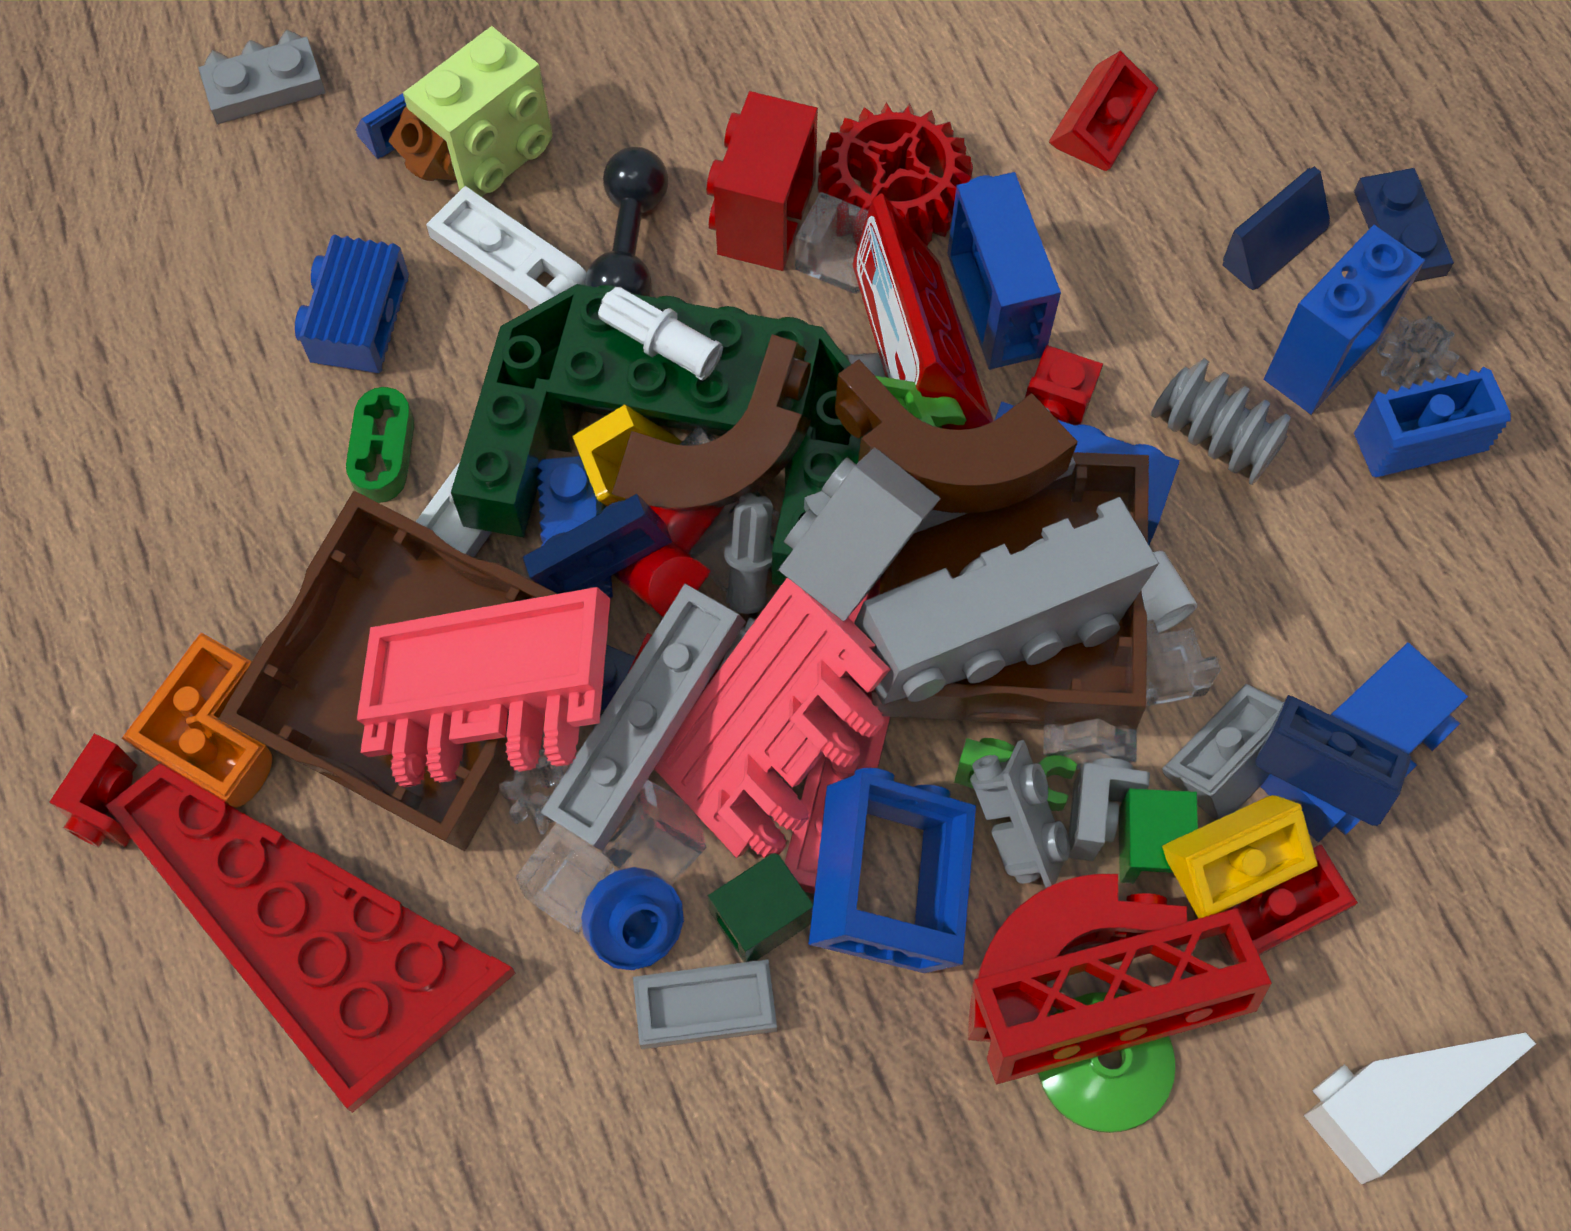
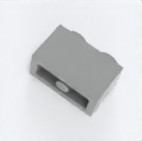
[779,447,941,621]

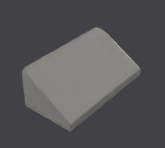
[1162,684,1284,820]

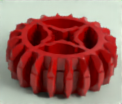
[817,102,973,246]

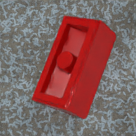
[1049,50,1159,171]

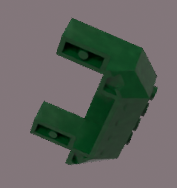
[451,284,863,585]

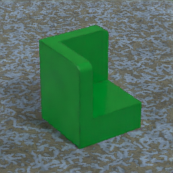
[1118,788,1198,884]

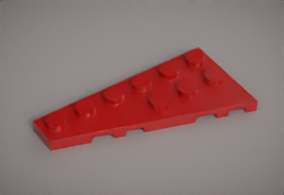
[105,763,516,1113]

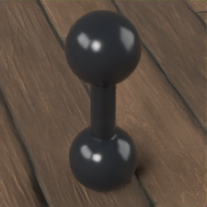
[585,147,668,297]

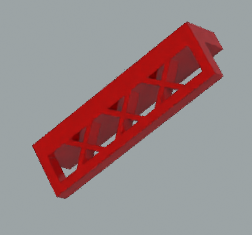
[972,908,1272,1085]

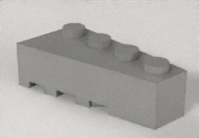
[854,497,1159,705]

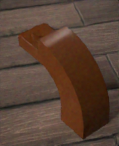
[612,334,812,511]
[835,359,1078,513]

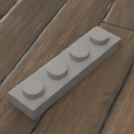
[541,584,746,851]

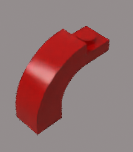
[968,874,1187,1042]

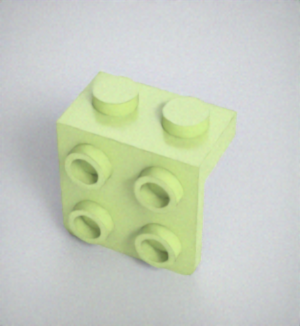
[403,26,552,197]

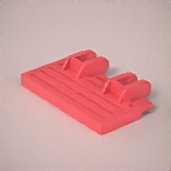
[654,578,891,858]
[357,587,610,788]

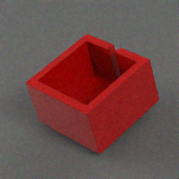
[706,91,818,271]

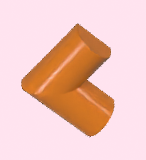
[122,633,273,808]

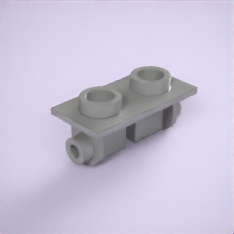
[970,740,1070,888]

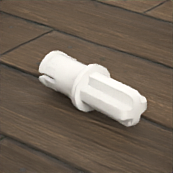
[598,287,723,381]

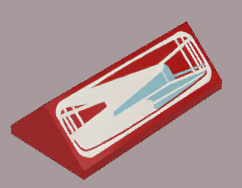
[852,193,994,430]

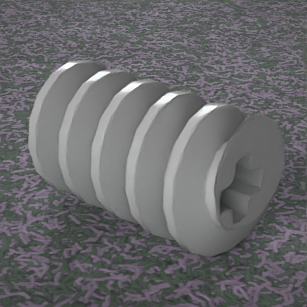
[1150,358,1291,485]

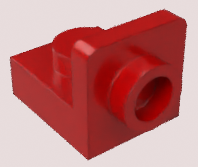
[1025,345,1103,426]
[49,733,137,848]

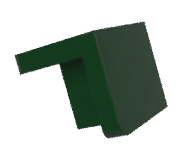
[707,853,813,962]

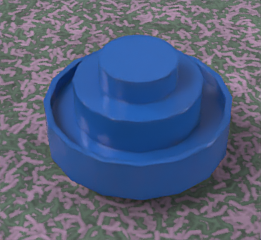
[581,867,684,970]

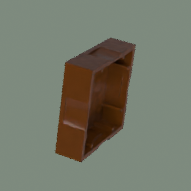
[872,452,1149,729]
[218,491,557,851]

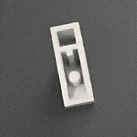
[1304,1033,1536,1184]

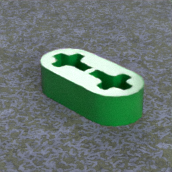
[346,387,414,503]

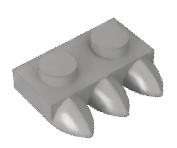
[198,29,326,124]

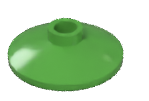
[1038,992,1175,1133]

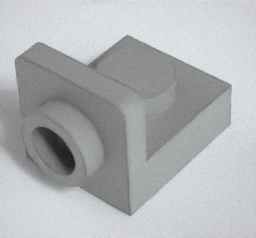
[1068,758,1150,861]

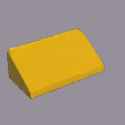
[1162,795,1318,918]

